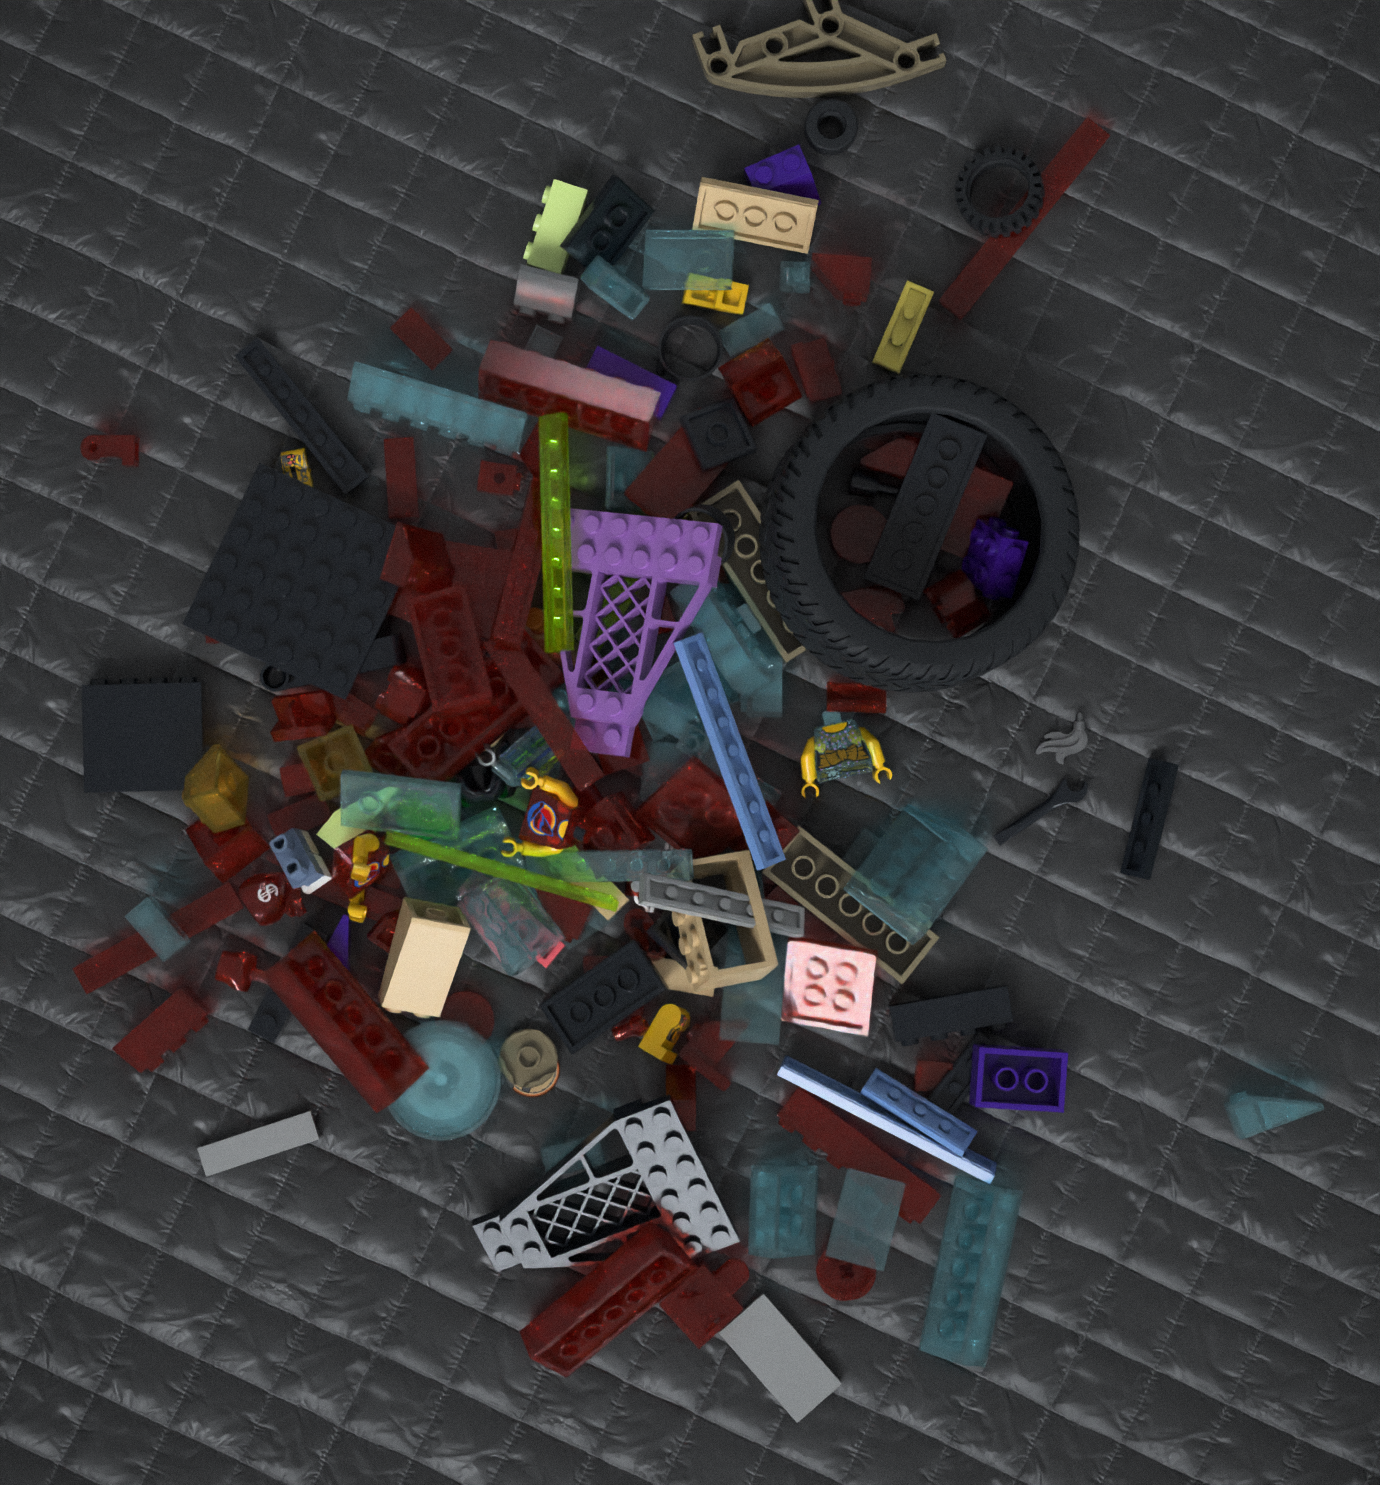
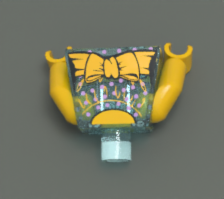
[801,709,892,798]

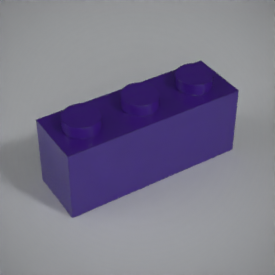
[581,346,677,422]

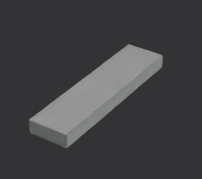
[197,1110,320,1177]

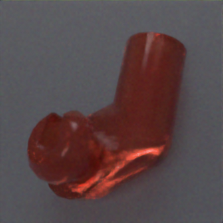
[612,1015,649,1042]

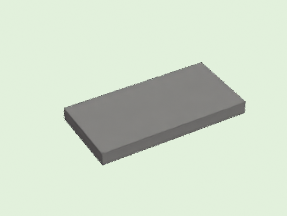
[719,1292,842,1423]

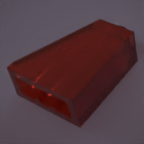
[665,1065,696,1131]

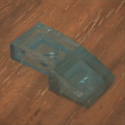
[719,303,786,358]

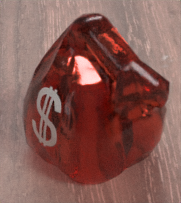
[238,872,307,926]

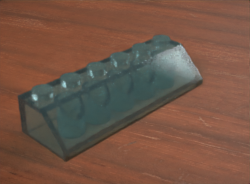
[348,361,530,457]
[918,1175,1023,1367]

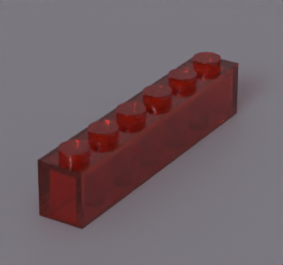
[776,1085,941,1224]

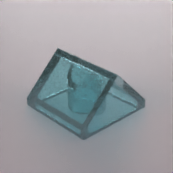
[605,446,654,511]

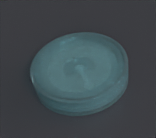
[381,1019,502,1141]

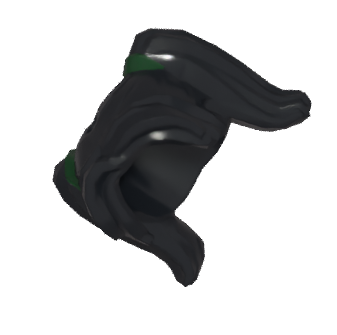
[437,740,516,810]

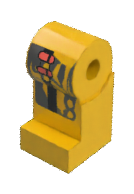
[281,448,314,488]
[638,1004,690,1065]

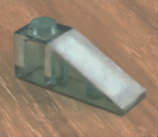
[1224,1091,1324,1140]

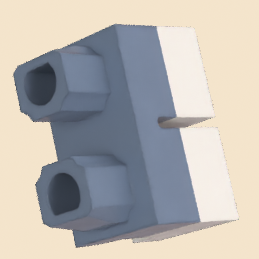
[269,828,332,894]

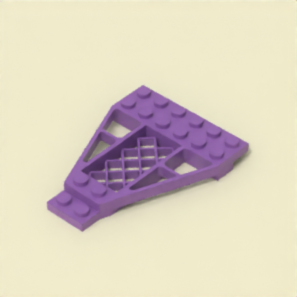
[545,507,723,757]

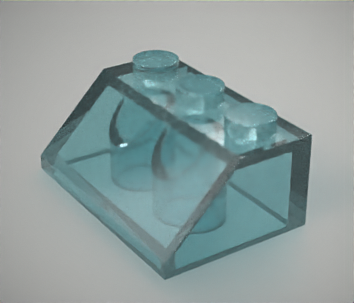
[457,866,566,976]
[748,1163,818,1258]

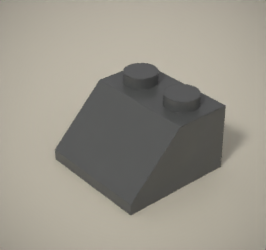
[514,264,581,325]

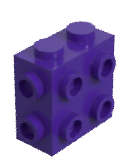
[961,517,1029,600]

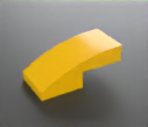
[682,273,749,315]

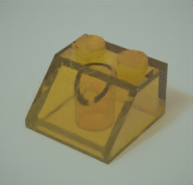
[296,724,376,802]
[182,744,249,834]

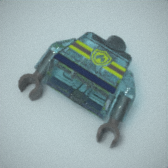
[475,695,570,789]

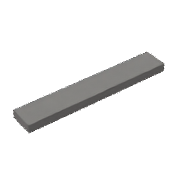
[638,872,805,938]

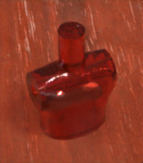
[215,950,274,992]

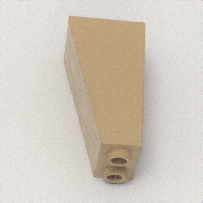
[378,897,471,1018]

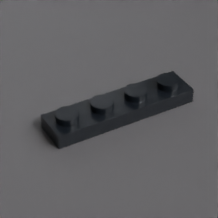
[1120,758,1179,880]

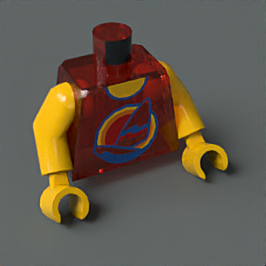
[501,767,593,857]
[332,829,398,923]

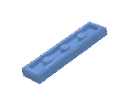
[860,1068,977,1157]

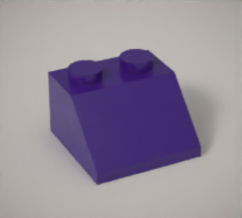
[744,144,822,206]

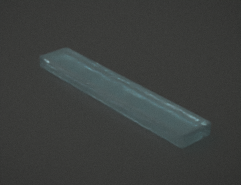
[525,849,694,883]

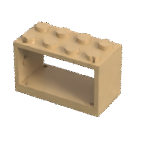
[667,850,778,992]

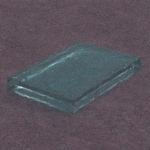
[642,230,735,290]
[825,1168,906,1272]

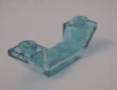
[607,678,710,762]

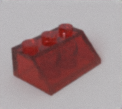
[112,985,212,1073]

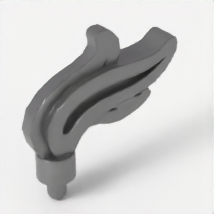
[1035,712,1088,764]

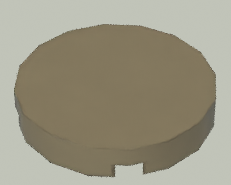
[499,1028,558,1088]

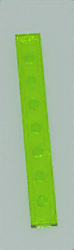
[538,412,574,654]
[384,829,619,912]

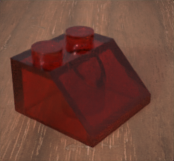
[810,253,872,306]
[718,338,802,427]
[380,521,454,598]
[185,794,271,883]

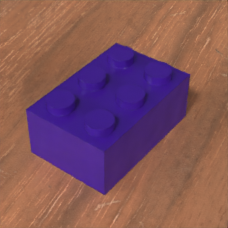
[969,1044,1068,1113]

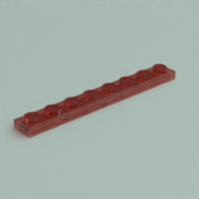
[938,117,1110,321]

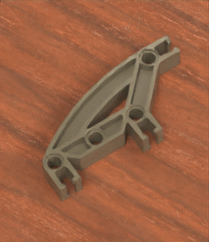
[692,0,947,98]

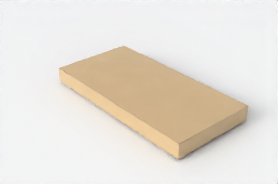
[692,177,819,254]

